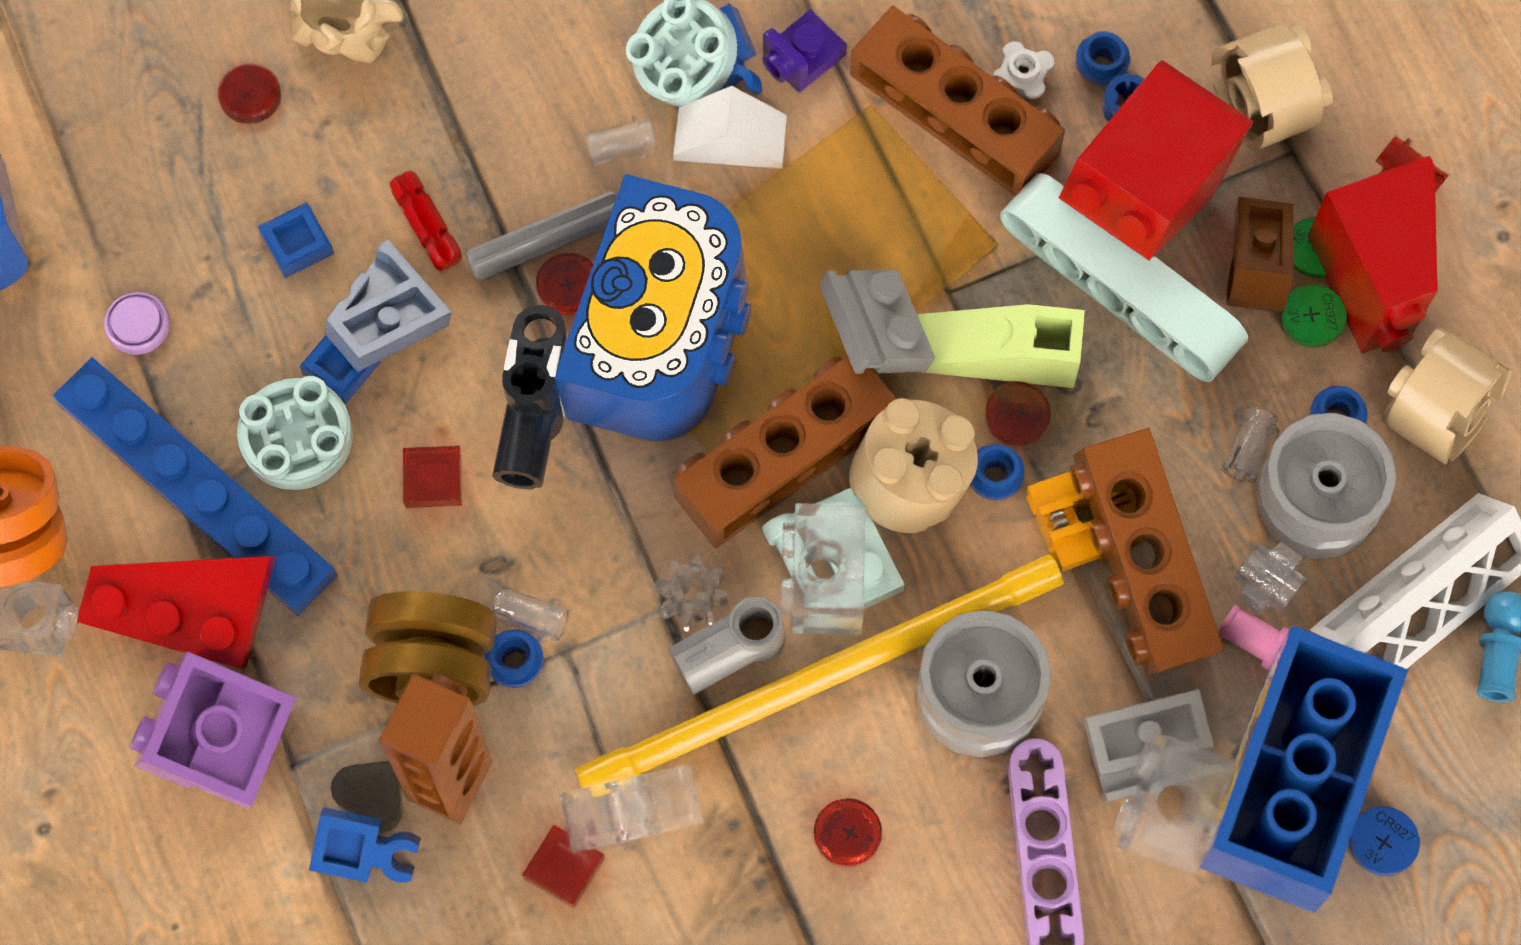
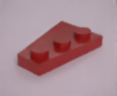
[76,555,276,669]

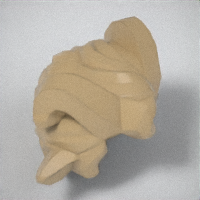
[290,0,403,63]

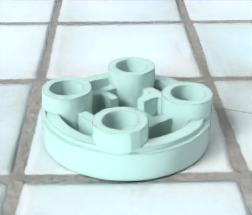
[626,0,737,107]
[237,376,353,490]

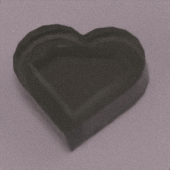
[330,761,403,833]

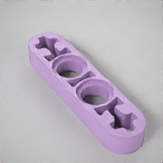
[1008,738,1084,945]

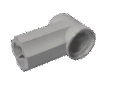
[668,597,785,695]

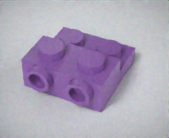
[129,651,296,809]

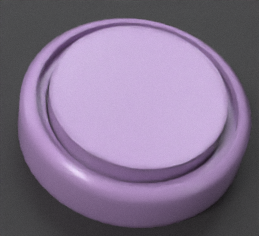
[104,292,170,355]

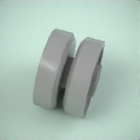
[1255,413,1396,559]
[916,610,1051,758]

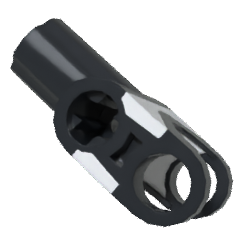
[492,305,566,490]

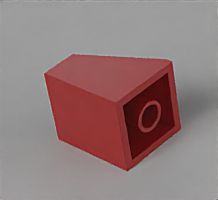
[1058,60,1254,261]
[1307,155,1438,354]

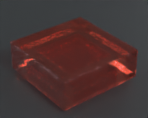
[403,445,462,508]
[522,824,605,909]

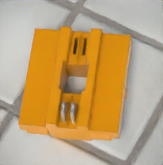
[1026,471,1147,572]

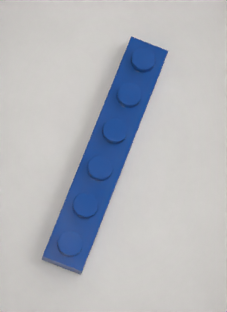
[52,357,338,616]

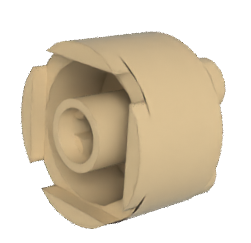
[1211,24,1333,151]
[1381,326,1512,464]
[849,398,978,533]

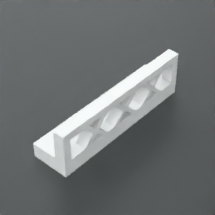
[1309,493,1521,669]

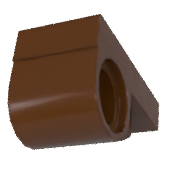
[1226,197,1294,313]

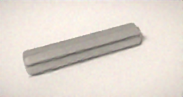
[466,191,617,280]

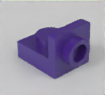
[762,9,847,93]

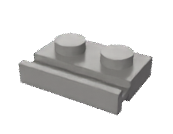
[819,270,935,374]
[1082,689,1221,802]

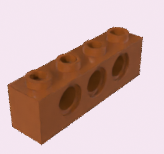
[850,5,1065,196]
[673,356,897,549]
[1070,427,1225,675]
[379,673,492,825]

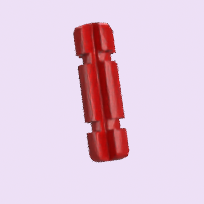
[390,171,462,271]

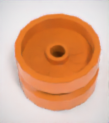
[0,446,68,587]

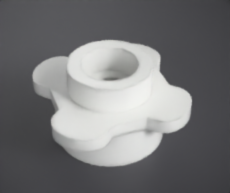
[993,42,1054,99]

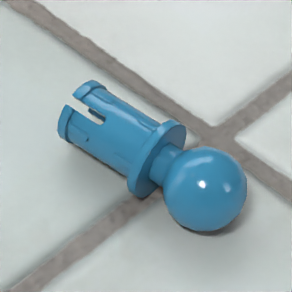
[1476,591,1521,702]

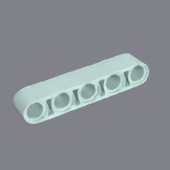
[1000,173,1248,382]

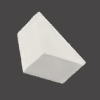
[674,86,787,169]

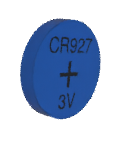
[1349,806,1420,876]

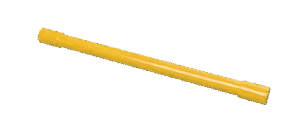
[574,554,1063,801]

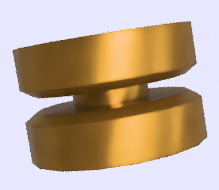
[358,591,497,706]

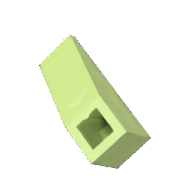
[917,304,1085,388]

